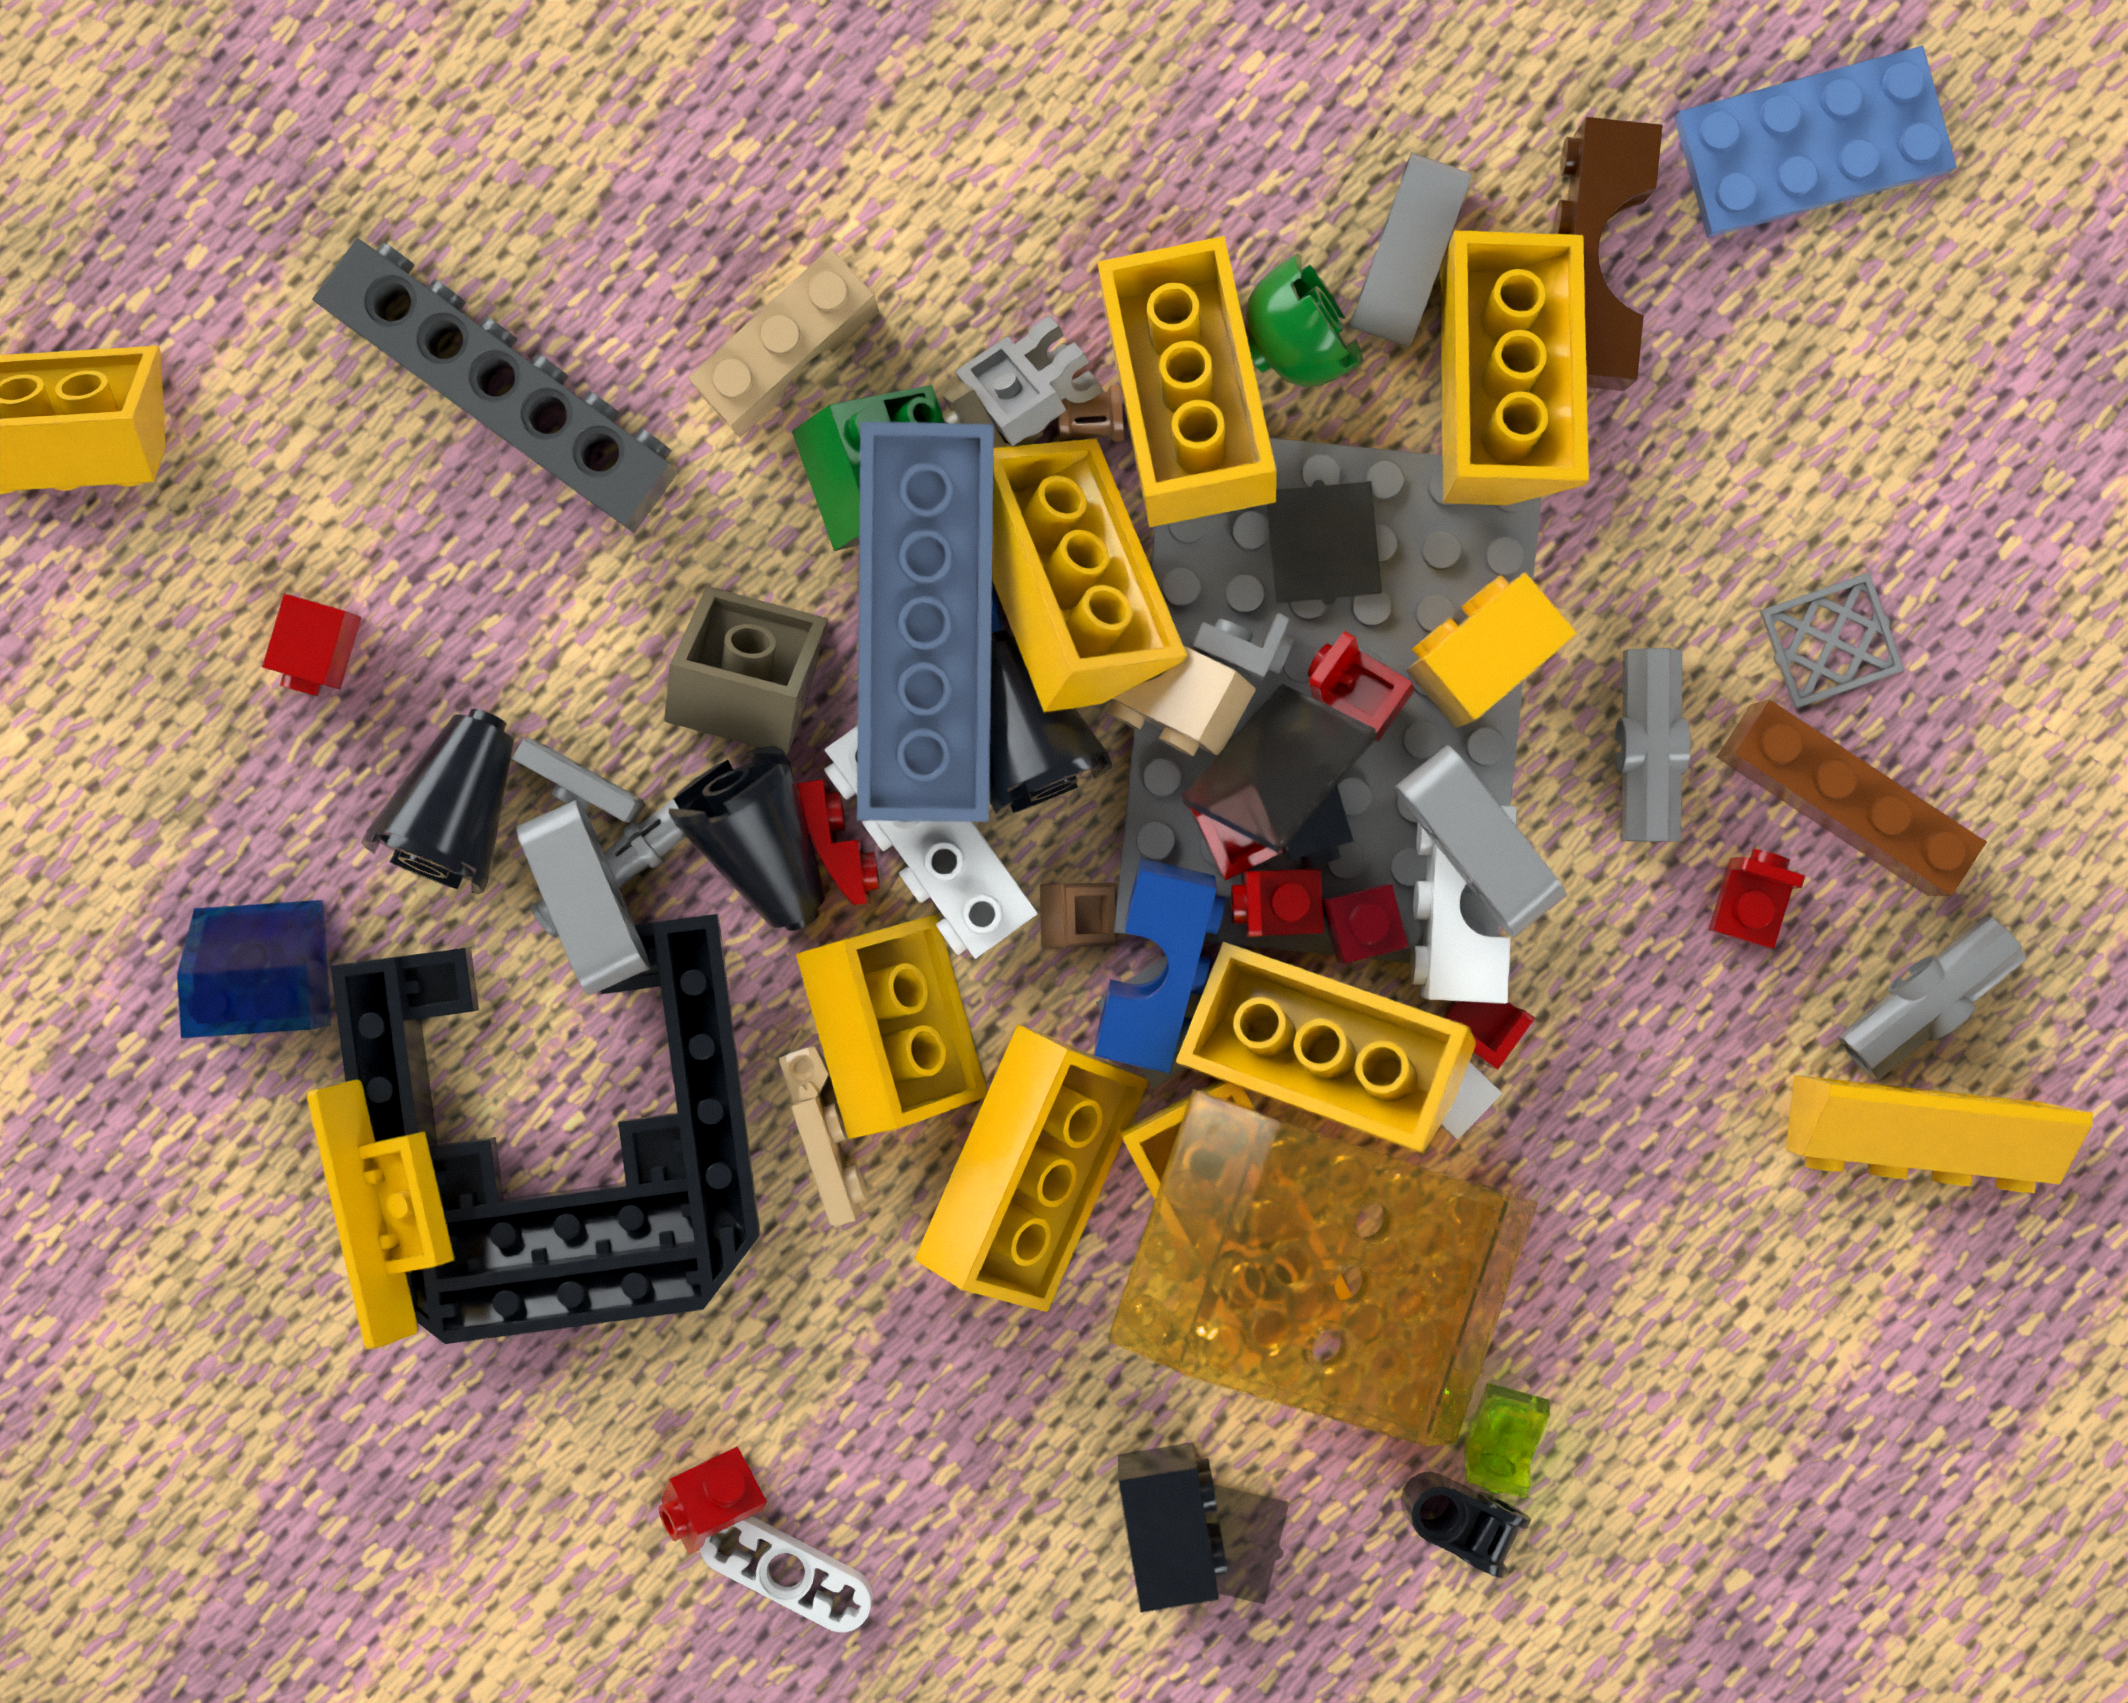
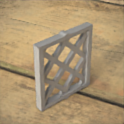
[1760,572,1904,709]

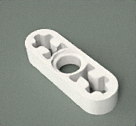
[700,1516,873,1632]

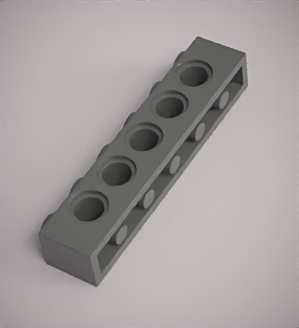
[312,237,678,533]

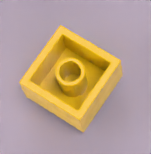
[1406,572,1577,729]

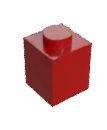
[262,593,362,697]

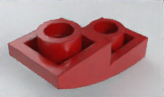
[797,779,880,905]

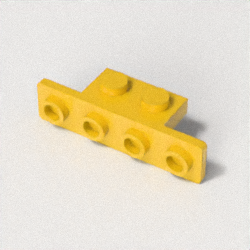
[307,1079,454,1350]

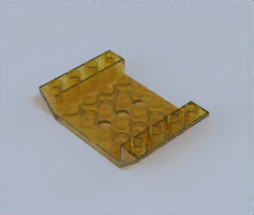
[1107,1089,1538,1446]

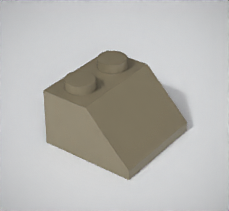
[664,586,828,754]

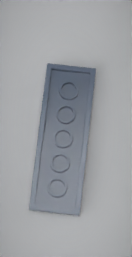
[857,422,994,822]

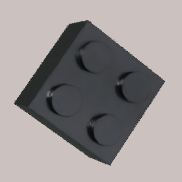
[1118,1442,1229,1613]

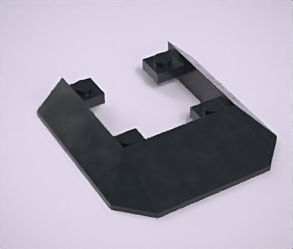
[331,914,761,1344]

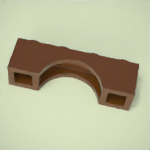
[1553,117,1663,391]

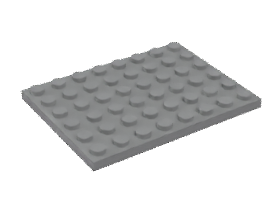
[1114,438,1542,963]

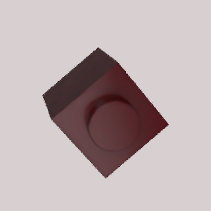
[1322,884,1409,964]

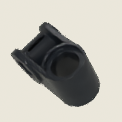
[1401,1472,1531,1578]

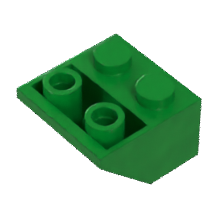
[792,385,944,551]

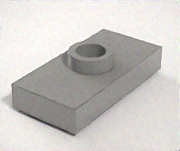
[512,738,645,823]

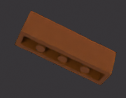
[1716,699,1987,896]

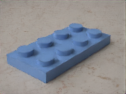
[1674,46,1957,238]

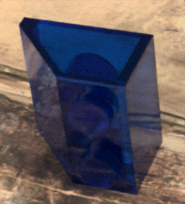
[177,900,331,1038]

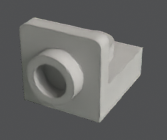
[1191,613,1294,684]

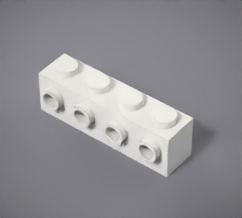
[824,726,1038,959]

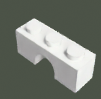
[1410,806,1517,1003]

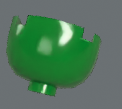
[1246,253,1364,387]

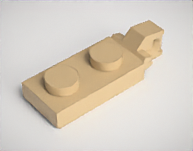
[778,1045,868,1228]

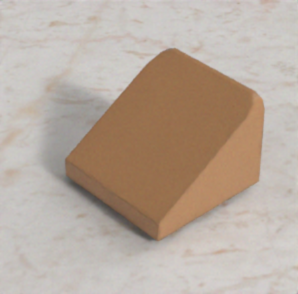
[1040,882,1117,948]

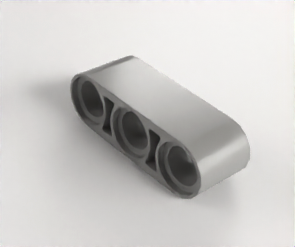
[1349,152,1472,347]
[1394,746,1567,937]
[517,800,650,995]

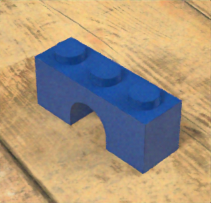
[1094,858,1225,1074]

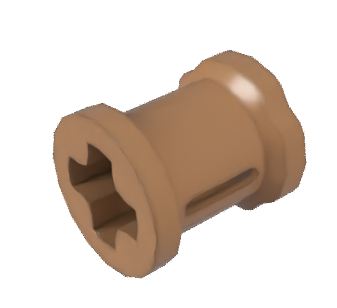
[1058,385,1124,442]

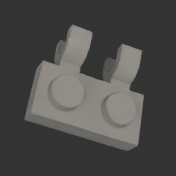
[955,315,1104,446]

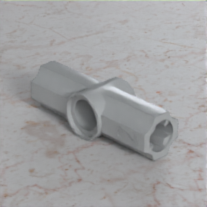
[1615,648,1691,842]
[1837,917,2026,1080]

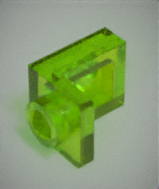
[1464,1383,1550,1498]

